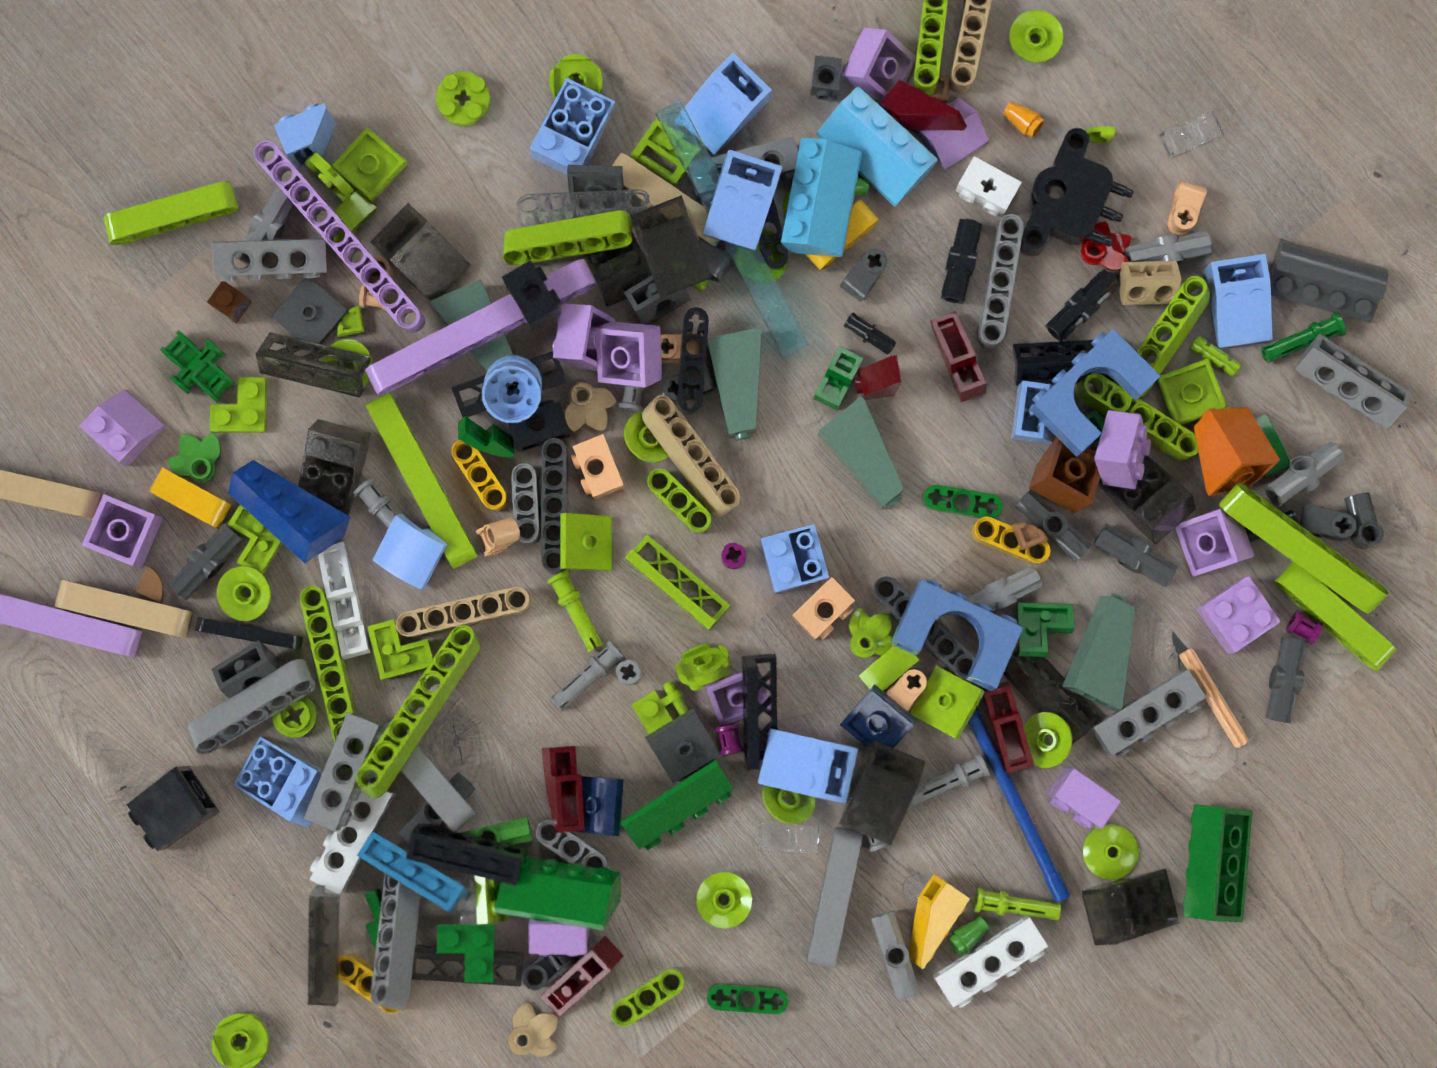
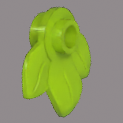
[848,608,893,658]

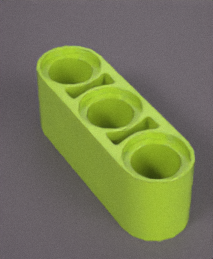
[647,468,711,534]
[611,967,684,1027]

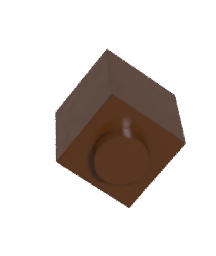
[207,281,252,324]

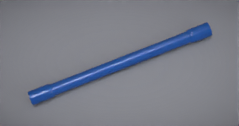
[968,707,1071,902]

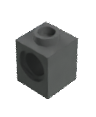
[811,55,842,100]

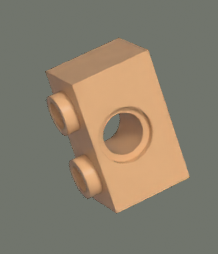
[570,434,625,500]
[791,577,855,640]

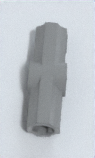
[236,187,295,265]
[1125,231,1212,264]
[1264,441,1345,506]
[966,565,1043,623]
[871,910,920,1000]

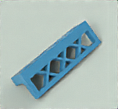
[357,831,471,913]

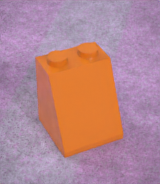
[1194,407,1280,496]

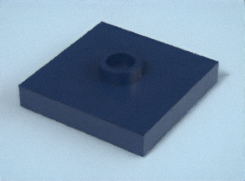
[840,684,917,761]
[573,776,624,836]

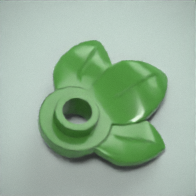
[167,433,221,483]

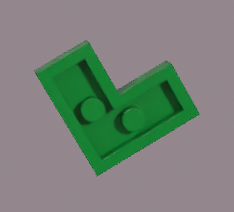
[1016,602,1074,657]
[437,924,495,982]

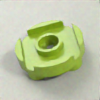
[549,54,603,99]
[436,71,491,127]
[304,152,354,202]
[675,644,731,690]
[211,1012,270,1068]

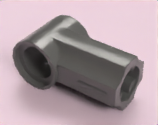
[1344,492,1384,549]

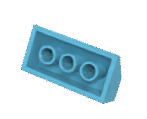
[816,86,938,207]
[781,138,862,257]

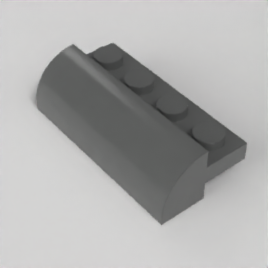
[1270,239,1388,323]

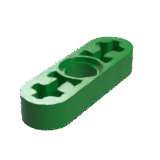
[922,485,1003,519]
[707,983,788,1015]

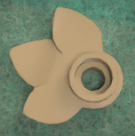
[565,382,617,432]
[507,1002,558,1057]

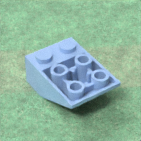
[676,53,772,156]
[530,78,615,175]
[703,150,782,251]
[1204,254,1273,349]
[758,728,858,804]
[233,736,323,827]

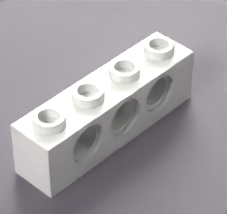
[310,780,396,895]
[932,915,1048,1008]

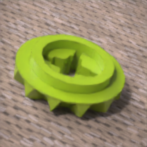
[272,696,318,738]

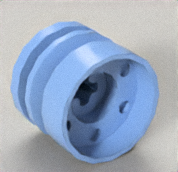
[482,355,542,423]

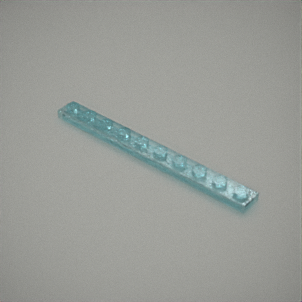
[656,100,809,358]

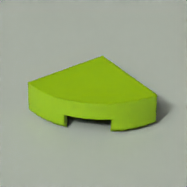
[1085,126,1116,144]
[337,306,366,338]

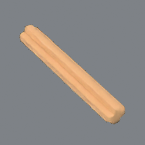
[1179,648,1249,748]

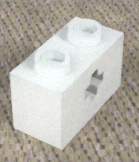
[955,156,1022,217]

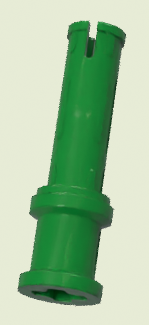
[1261,312,1346,363]

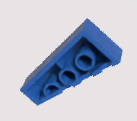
[228,460,350,563]

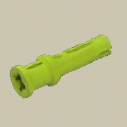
[547,569,604,652]
[973,887,1061,921]

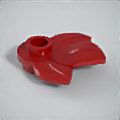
[1080,221,1131,271]

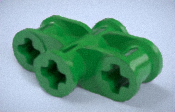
[160,330,236,403]

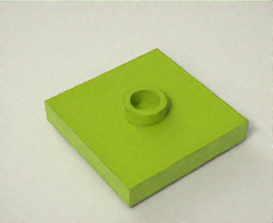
[331,127,408,203]
[1156,358,1228,426]
[560,513,612,571]
[910,666,985,740]

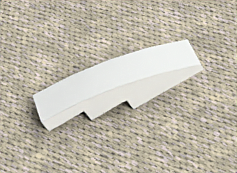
[318,542,371,660]

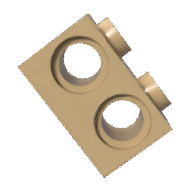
[1118,261,1182,305]

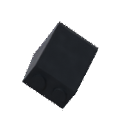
[127,766,220,851]

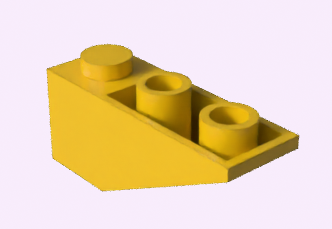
[909,874,970,969]

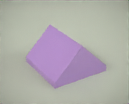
[915,97,989,171]
[705,668,770,727]

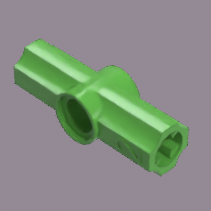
[460,817,533,845]

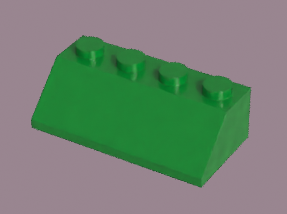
[620,760,733,851]
[1183,804,1253,922]
[495,855,621,930]

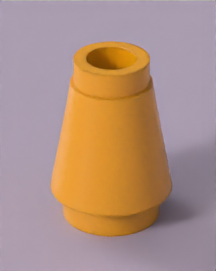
[1003,101,1045,138]

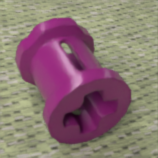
[721,543,746,569]
[1286,610,1323,645]
[715,723,744,756]

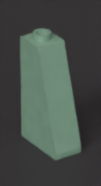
[431,279,514,372]
[707,327,761,441]
[818,396,904,509]
[1062,593,1135,710]

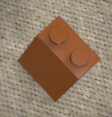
[1029,437,1100,513]

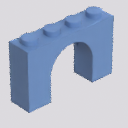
[1030,329,1160,457]
[890,579,1023,691]

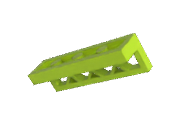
[625,534,730,631]

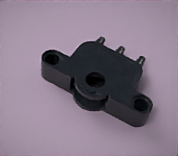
[1021,128,1134,256]

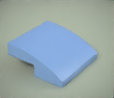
[373,514,448,590]

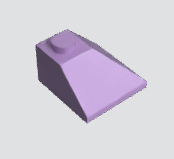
[1174,508,1255,577]

